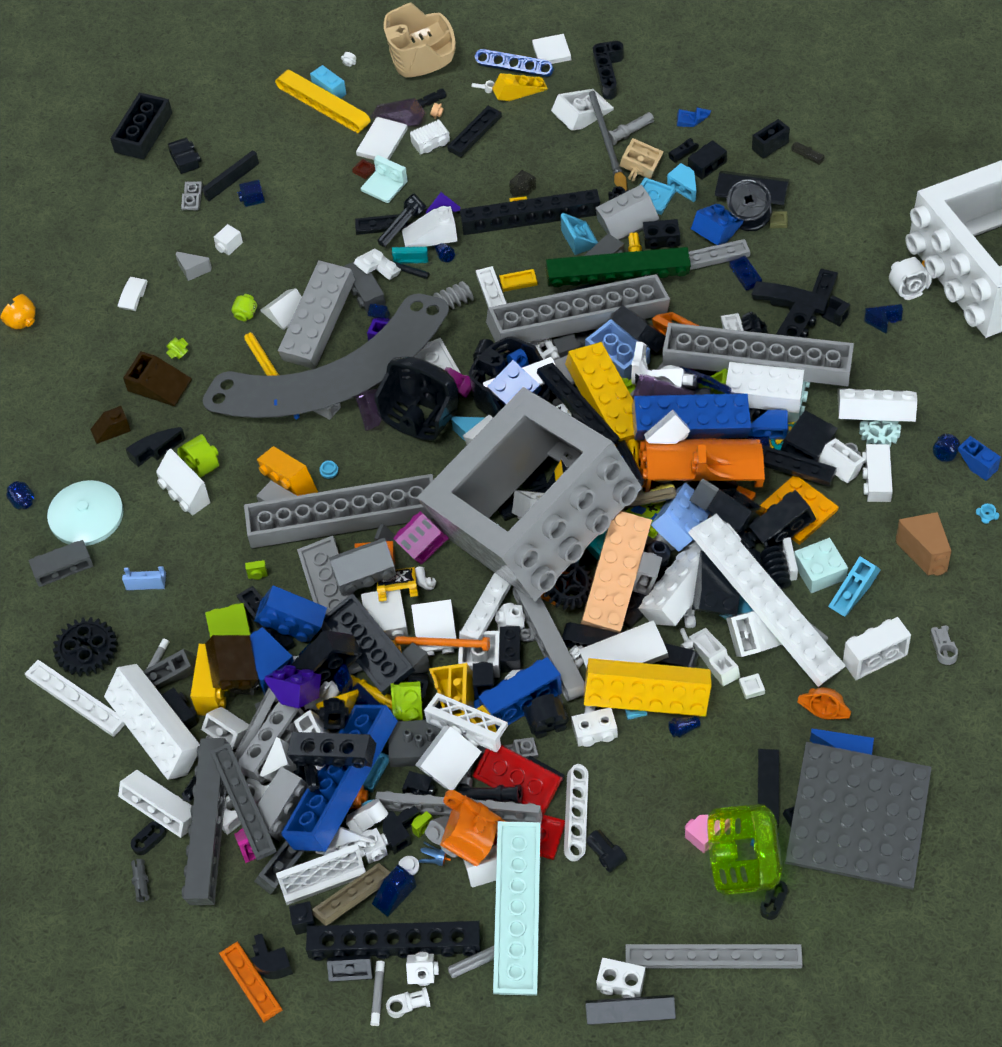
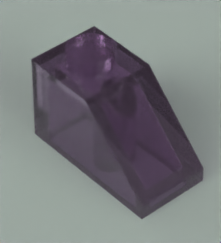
[355,389,382,431]

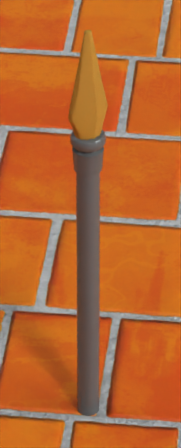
[589,91,627,191]

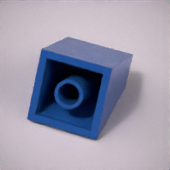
[250,627,294,695]

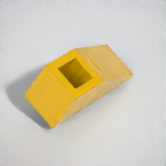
[492,73,548,101]

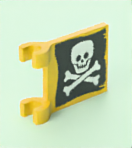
[377,567,418,602]

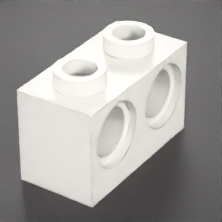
[596,958,645,998]

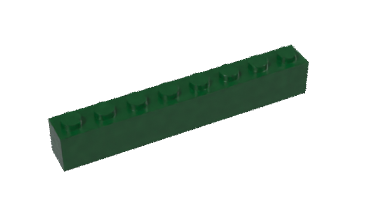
[545,247,691,287]

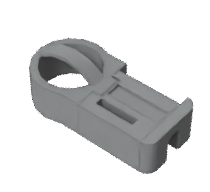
[930,626,958,665]

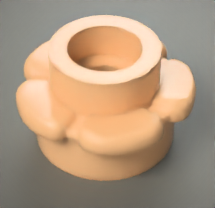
[430,103,444,119]

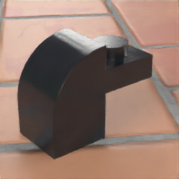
[383,806,420,855]
[251,933,293,979]

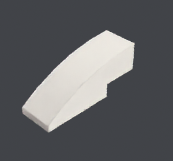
[689,628,740,686]

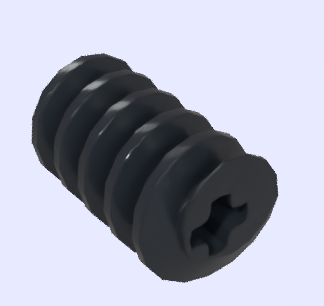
[760,546,792,589]

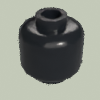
[645,541,671,570]

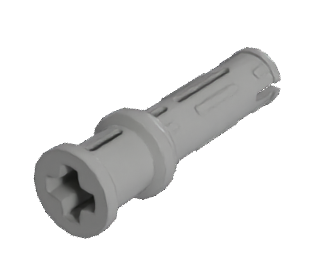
[608,112,654,145]

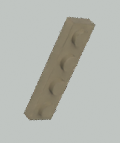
[312,863,393,926]

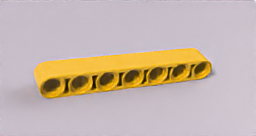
[275,70,371,133]

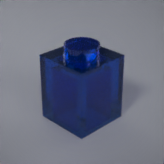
[238,180,265,207]

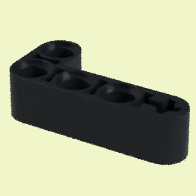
[593,41,624,100]

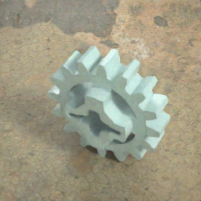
[859,420,901,447]

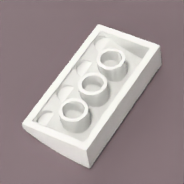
[579,620,669,669]

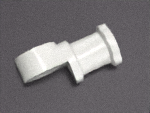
[386,987,430,1018]

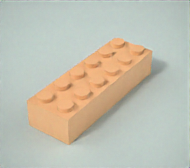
[580,511,652,633]

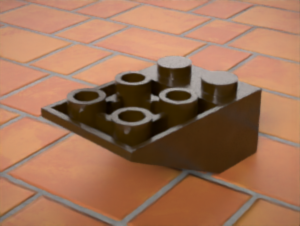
[123,351,192,407]

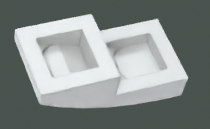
[118,277,148,311]

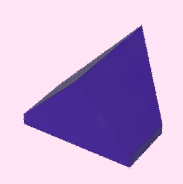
[426,192,461,214]

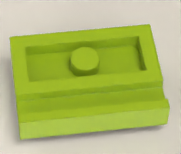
[391,681,423,721]

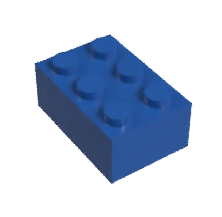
[254,586,327,642]

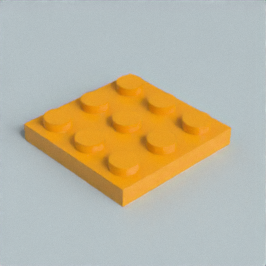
[760,475,839,545]

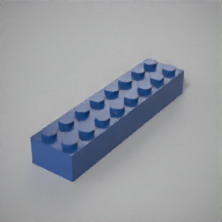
[281,705,398,852]

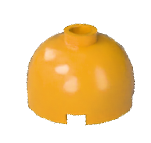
[0,294,36,330]

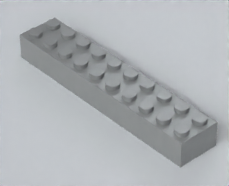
[486,274,670,349]
[663,323,854,386]
[244,474,433,548]

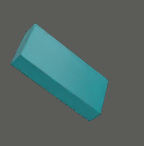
[392,247,429,264]

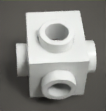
[495,603,525,631]
[360,828,388,864]
[406,952,439,986]

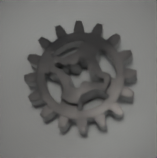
[741,311,769,334]

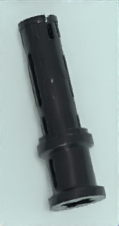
[458,785,523,803]

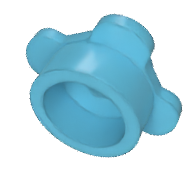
[976,504,999,524]

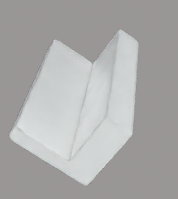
[463,845,497,887]

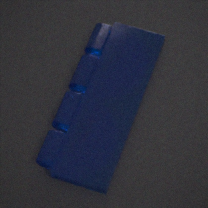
[680,366,732,394]

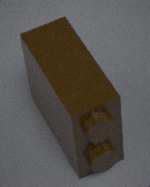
[205,635,258,690]

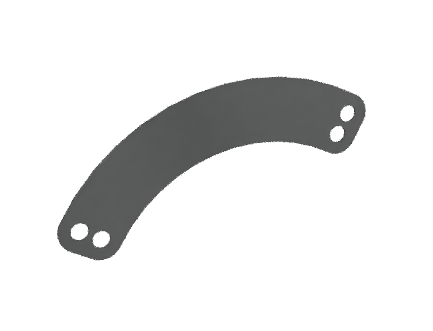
[203,294,449,418]

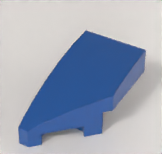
[677,108,711,127]

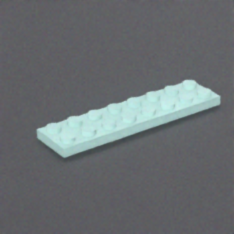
[493,821,540,996]

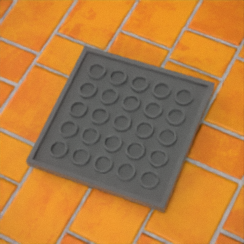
[785,742,932,890]

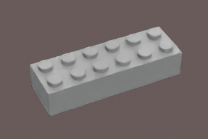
[278,260,355,369]

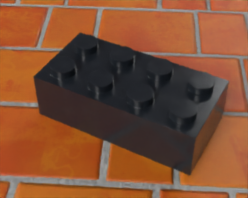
[110,92,172,160]

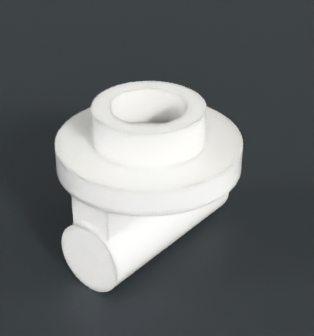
[569,645,584,669]
[320,681,341,700]

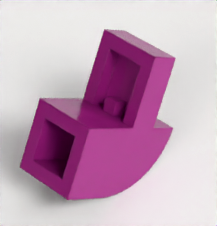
[445,367,472,398]

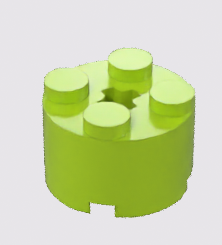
[177,434,219,478]

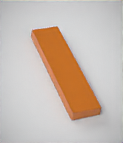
[219,941,282,1022]

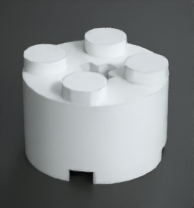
[889,257,932,300]

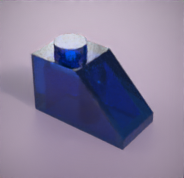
[372,864,416,917]

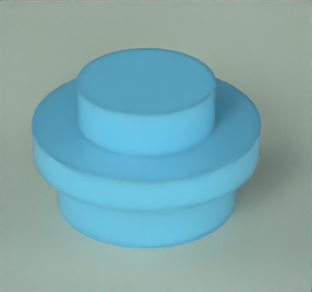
[320,461,338,479]

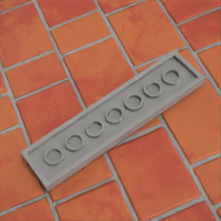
[297,535,363,679]

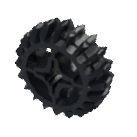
[544,560,593,610]

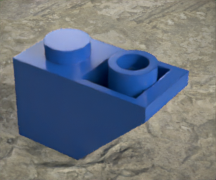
[958,436,1001,481]

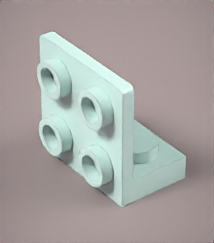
[361,155,408,203]

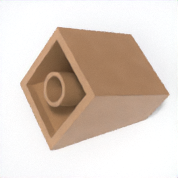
[896,512,951,575]

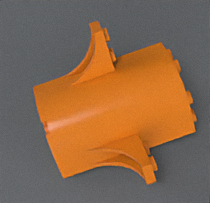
[639,438,765,493]

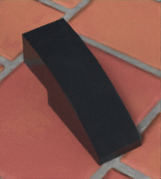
[126,427,186,467]

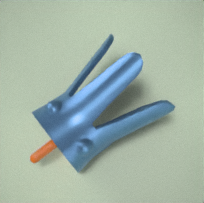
[418,841,451,866]

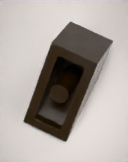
[90,406,131,444]

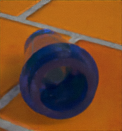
[433,243,455,263]
[668,716,700,738]

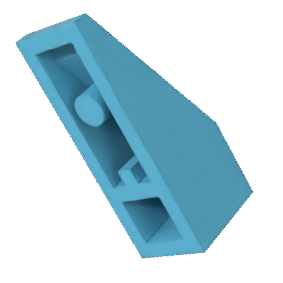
[828,557,881,617]

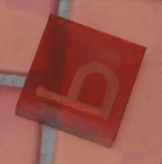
[352,159,375,179]

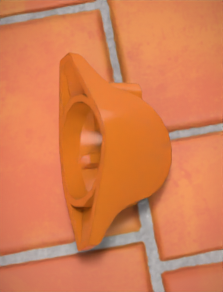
[797,687,851,719]

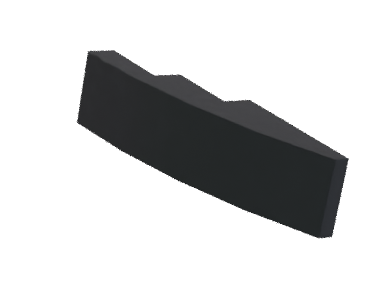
[751,281,829,314]
[236,586,295,651]

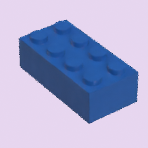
[479,657,562,731]

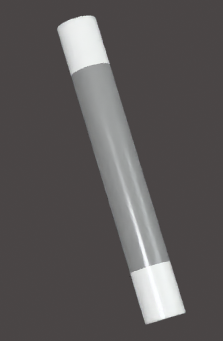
[147,639,170,668]
[370,961,385,1026]

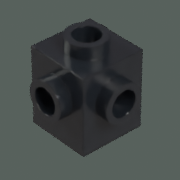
[319,698,349,729]

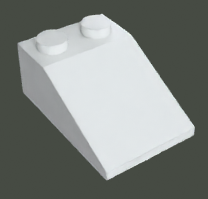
[551,89,614,131]
[402,206,457,247]

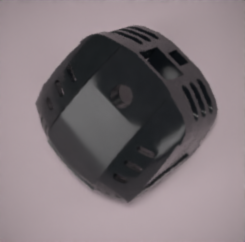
[469,337,553,418]
[374,356,459,441]

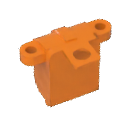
[440,790,507,866]

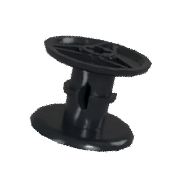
[727,179,772,231]

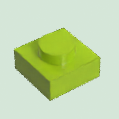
[245,560,268,580]
[411,811,433,838]

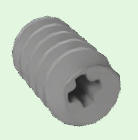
[433,281,474,311]

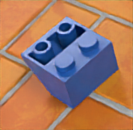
[691,204,744,245]

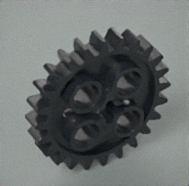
[53,617,118,677]

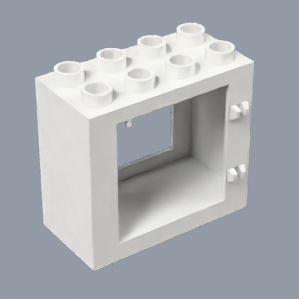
[906,160,1002,338]

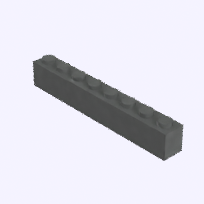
[182,738,231,905]

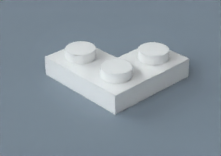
[354,249,401,280]

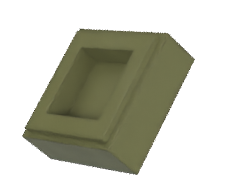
[769,211,788,228]

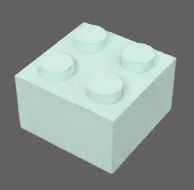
[794,538,848,593]

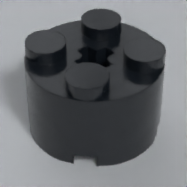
[523,694,569,738]

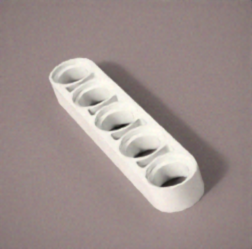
[564,764,588,861]

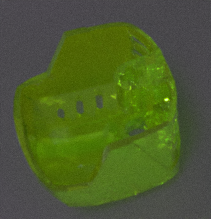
[707,804,783,895]

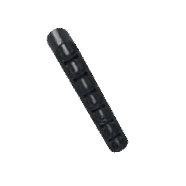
[562,622,699,668]

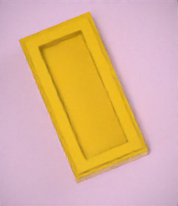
[499,269,538,292]

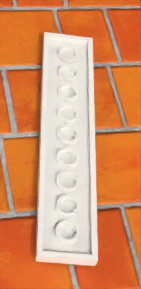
[688,513,846,687]

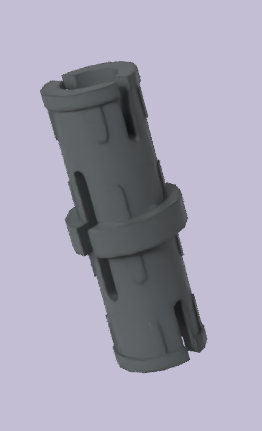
[131,859,150,902]

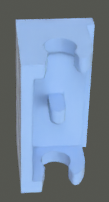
[122,566,166,590]

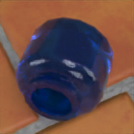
[933,434,960,462]
[6,481,34,509]

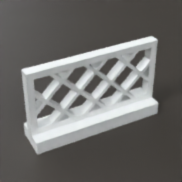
[276,844,366,905]

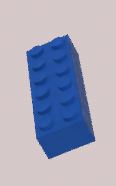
[632,393,751,440]

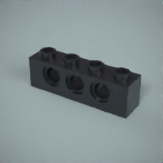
[287,732,377,768]

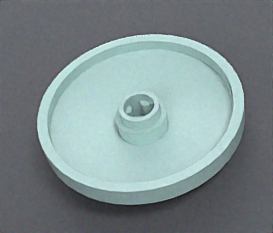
[47,480,123,546]

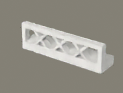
[424,693,508,752]

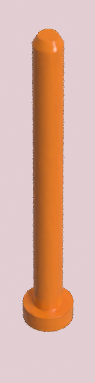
[395,636,490,651]

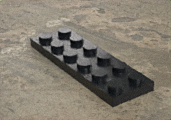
[324,593,416,696]

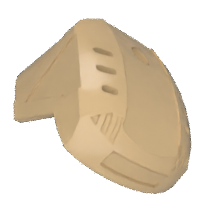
[384,2,456,78]

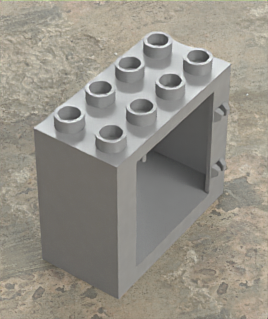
[417,387,642,602]

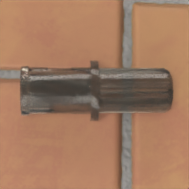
[791,142,825,165]

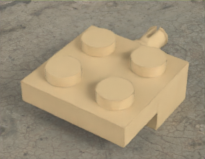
[619,138,664,181]

